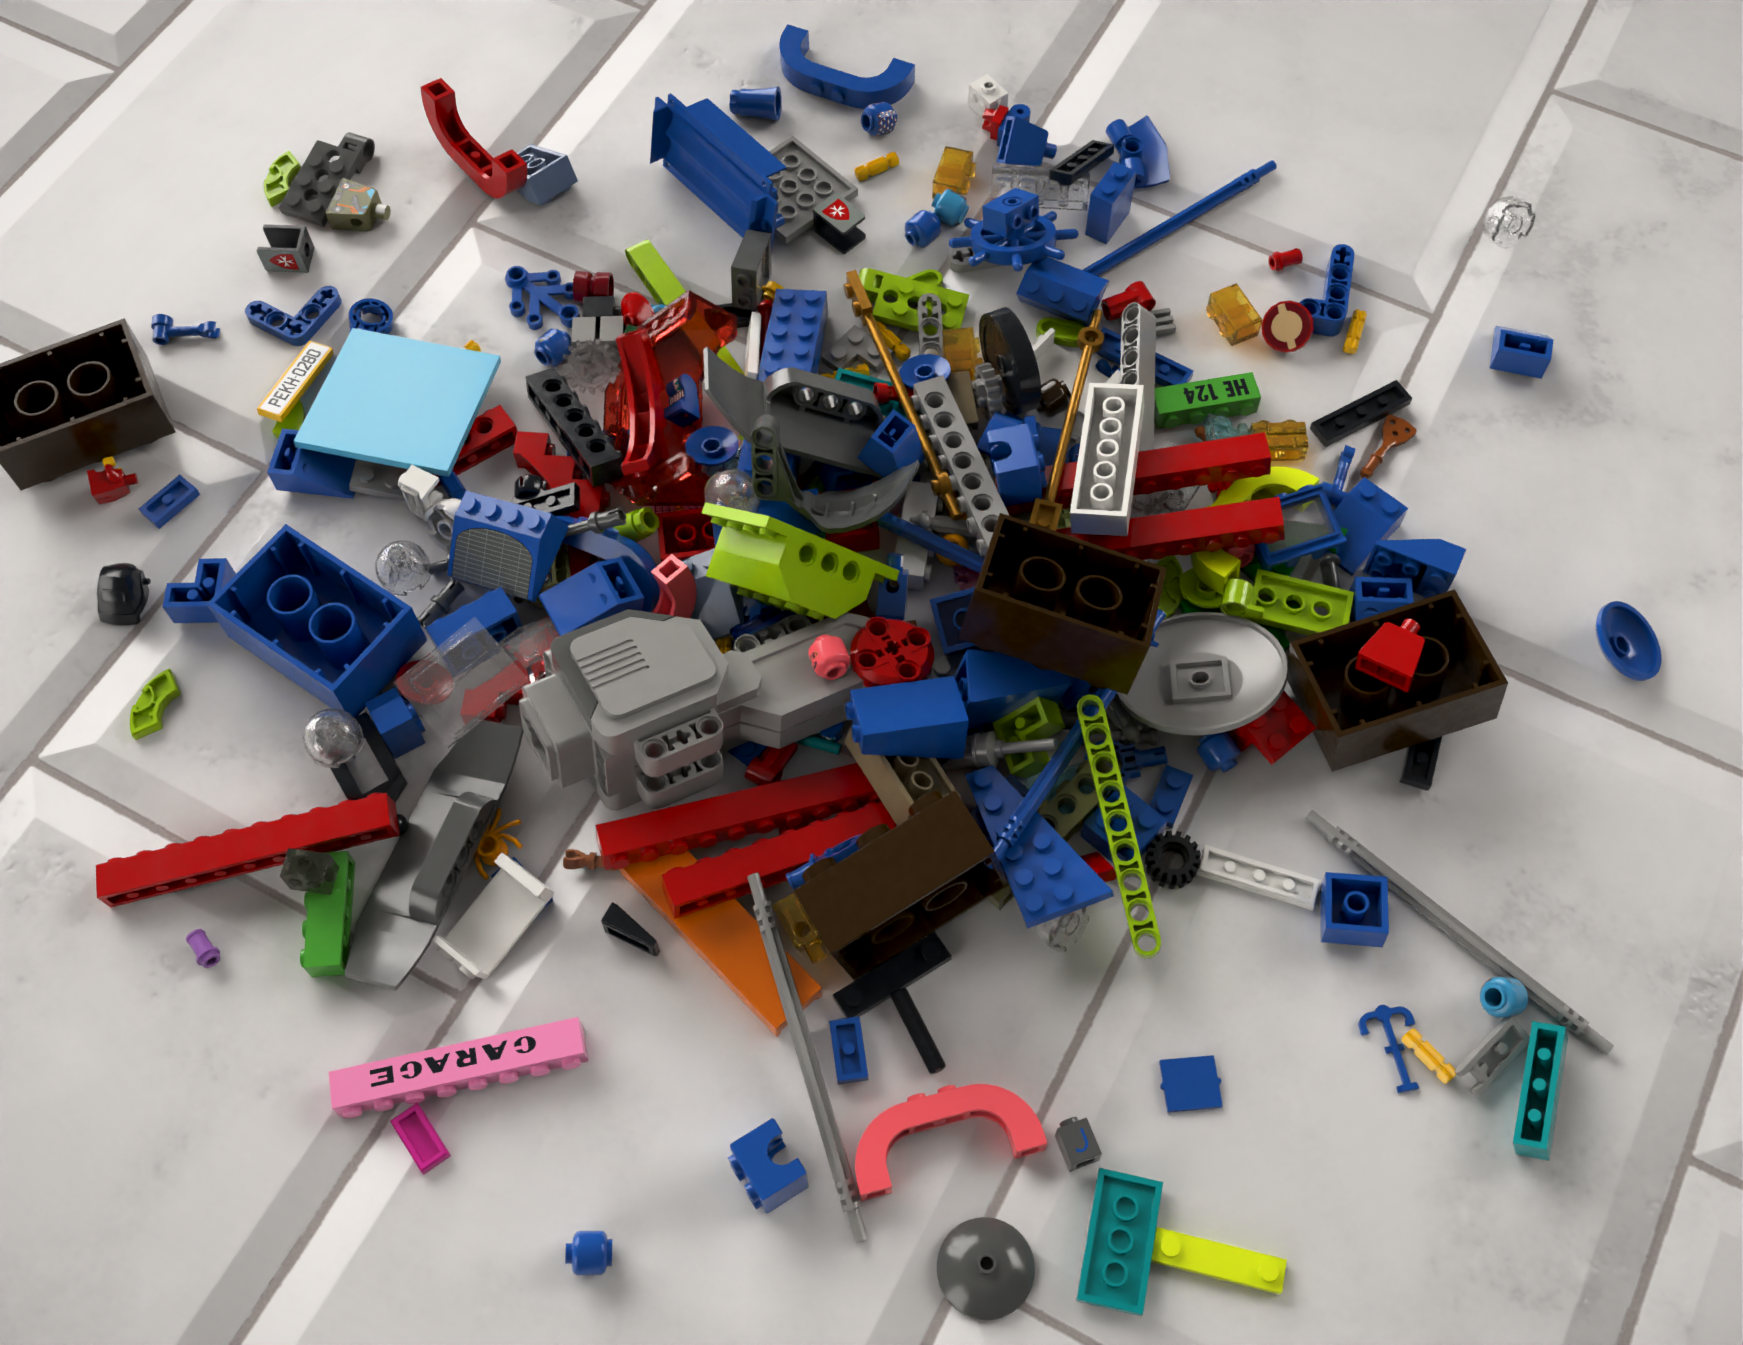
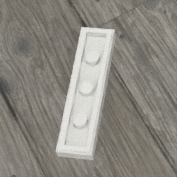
[744,312,762,380]
[1196,845,1321,911]

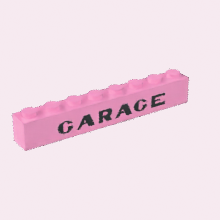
[329,1017,588,1118]

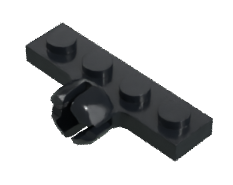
[509,474,580,516]

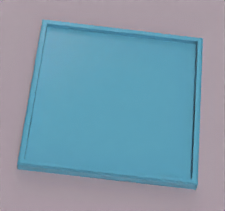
[294,328,501,477]

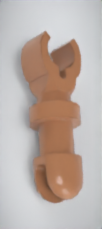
[563,849,619,871]

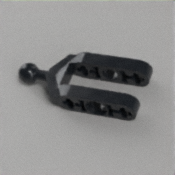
[315,711,408,837]

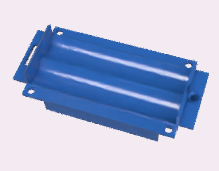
[650,93,787,254]

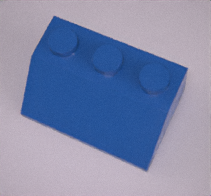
[1016,257,1109,327]

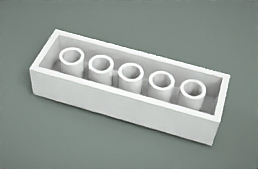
[1070,383,1144,536]

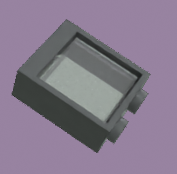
[731,230,772,311]

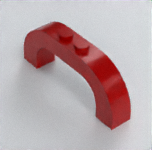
[420,78,527,198]

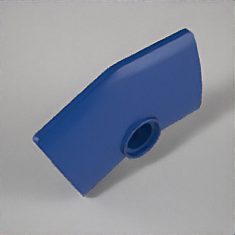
[1106,115,1170,188]
[977,412,1070,466]

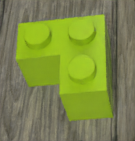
[992,696,1066,779]

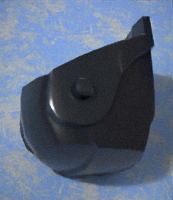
[97,563,151,625]

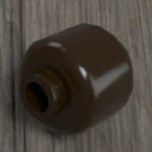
[1036,378,1071,418]

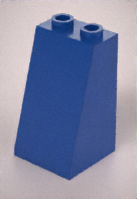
[954,649,1074,727]
[845,676,969,759]

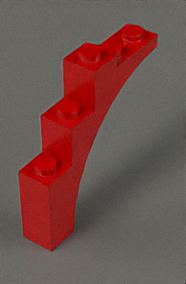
[615,328,671,477]

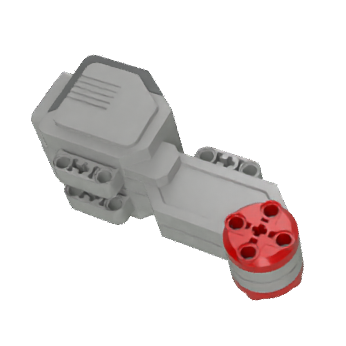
[519,609,934,811]

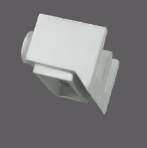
[398,465,443,519]

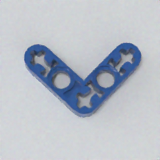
[245,286,342,346]

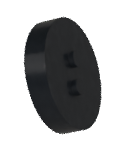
[979,307,1041,415]

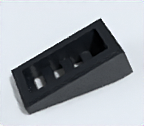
[601,902,660,956]

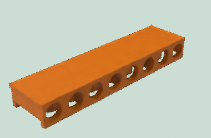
[619,850,822,1037]

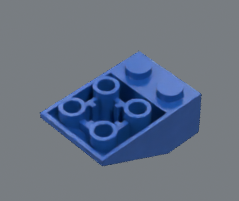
[267,428,356,499]
[1363,539,1466,598]
[539,557,644,636]
[1349,577,1414,623]

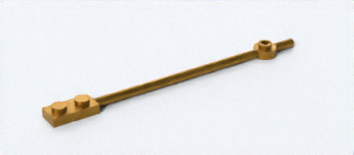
[843,270,963,521]
[1029,309,1104,531]

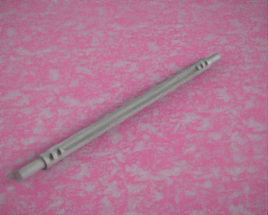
[1305,810,1614,1055]
[747,873,869,1244]

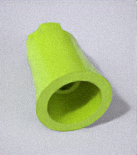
[612,507,659,543]

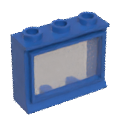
[1255,484,1347,572]

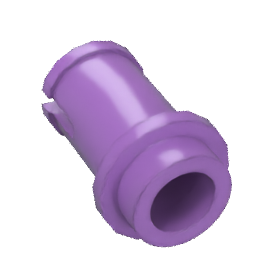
[186,929,220,968]

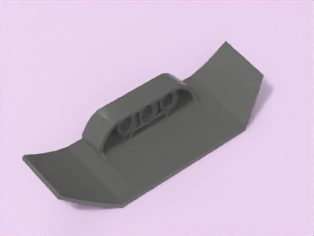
[703,347,939,478]
[344,718,524,991]

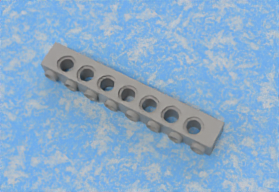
[910,375,1009,556]

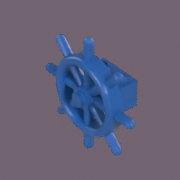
[949,188,1079,272]

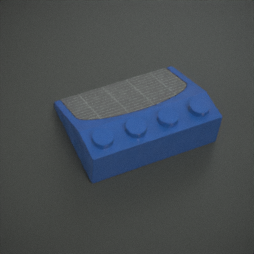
[447,490,569,602]

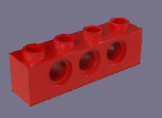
[432,405,517,488]

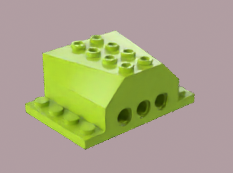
[702,502,900,621]

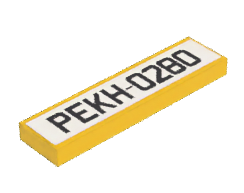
[257,341,334,422]

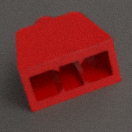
[1355,619,1425,692]

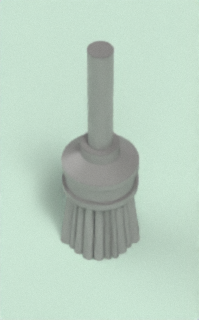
[943,731,1058,772]

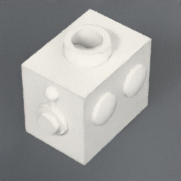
[968,74,1008,121]

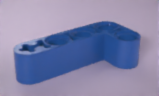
[1299,244,1355,337]

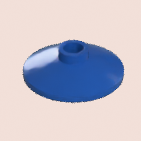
[899,354,951,389]
[685,426,739,466]

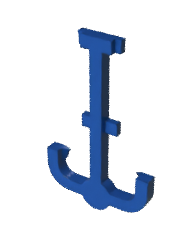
[1358,1005,1419,1093]

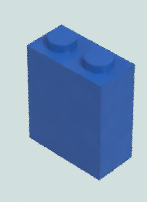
[1085,161,1137,245]

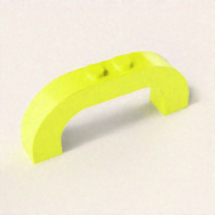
[1191,466,1320,595]

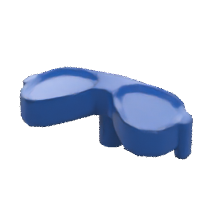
[1095,359,1120,378]

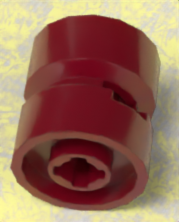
[573,271,614,304]

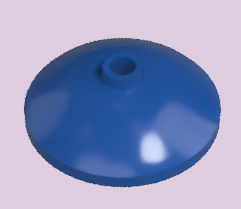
[1596,601,1662,681]

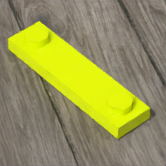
[1151,1227,1287,1295]

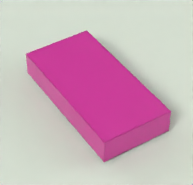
[390,1103,451,1175]

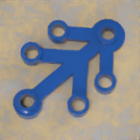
[505,266,580,330]

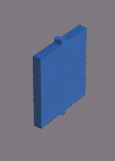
[1159,1055,1223,1113]

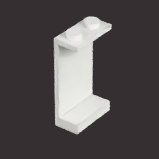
[1032,328,1120,417]
[432,852,555,980]

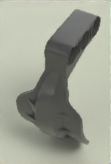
[751,415,919,534]

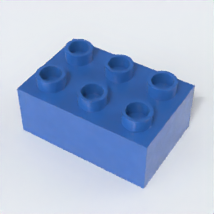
[206,524,427,722]

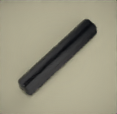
[891,988,946,1074]

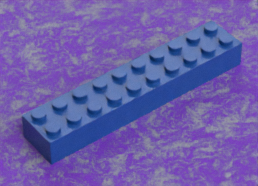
[735,289,829,499]

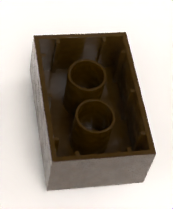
[0,318,176,491]
[958,513,1167,695]
[1287,589,1508,772]
[793,790,1009,981]

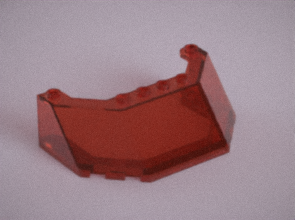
[603,290,737,506]

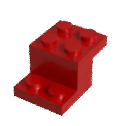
[1227,691,1317,765]

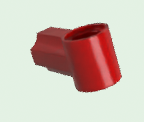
[1101,281,1156,321]
[744,742,798,786]

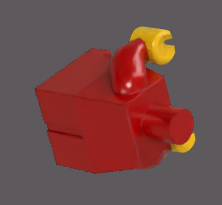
[87,456,138,504]

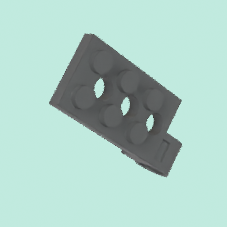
[279,132,375,227]

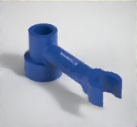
[151,314,220,345]
[1322,445,1356,506]

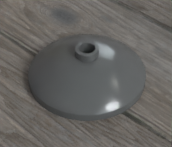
[937,1217,1035,1320]

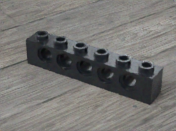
[525,367,624,488]

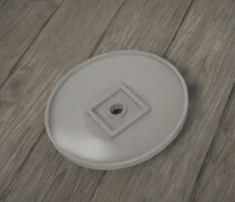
[1116,612,1288,735]

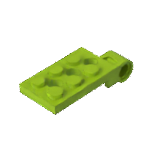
[858,268,969,342]
[1220,569,1354,636]

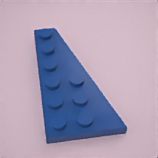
[965,765,1114,929]

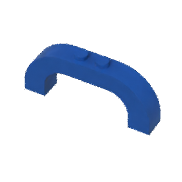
[779,24,915,109]
[556,516,660,613]

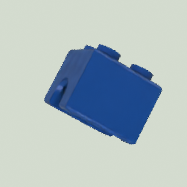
[987,423,1047,507]
[728,1118,809,1213]

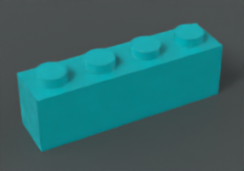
[1513,1021,1568,1161]

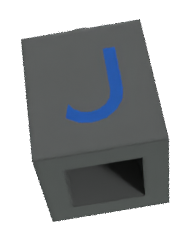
[1055,1117,1102,1172]

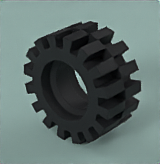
[1145,831,1201,889]

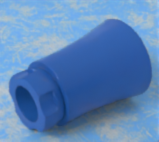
[729,86,782,121]

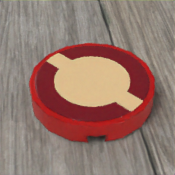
[1261,300,1314,353]

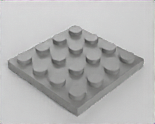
[768,136,858,244]

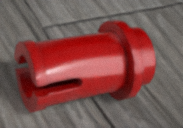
[1268,248,1303,272]

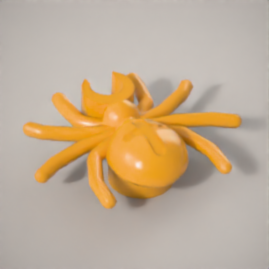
[464,808,522,880]

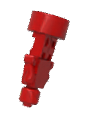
[873,383,914,405]

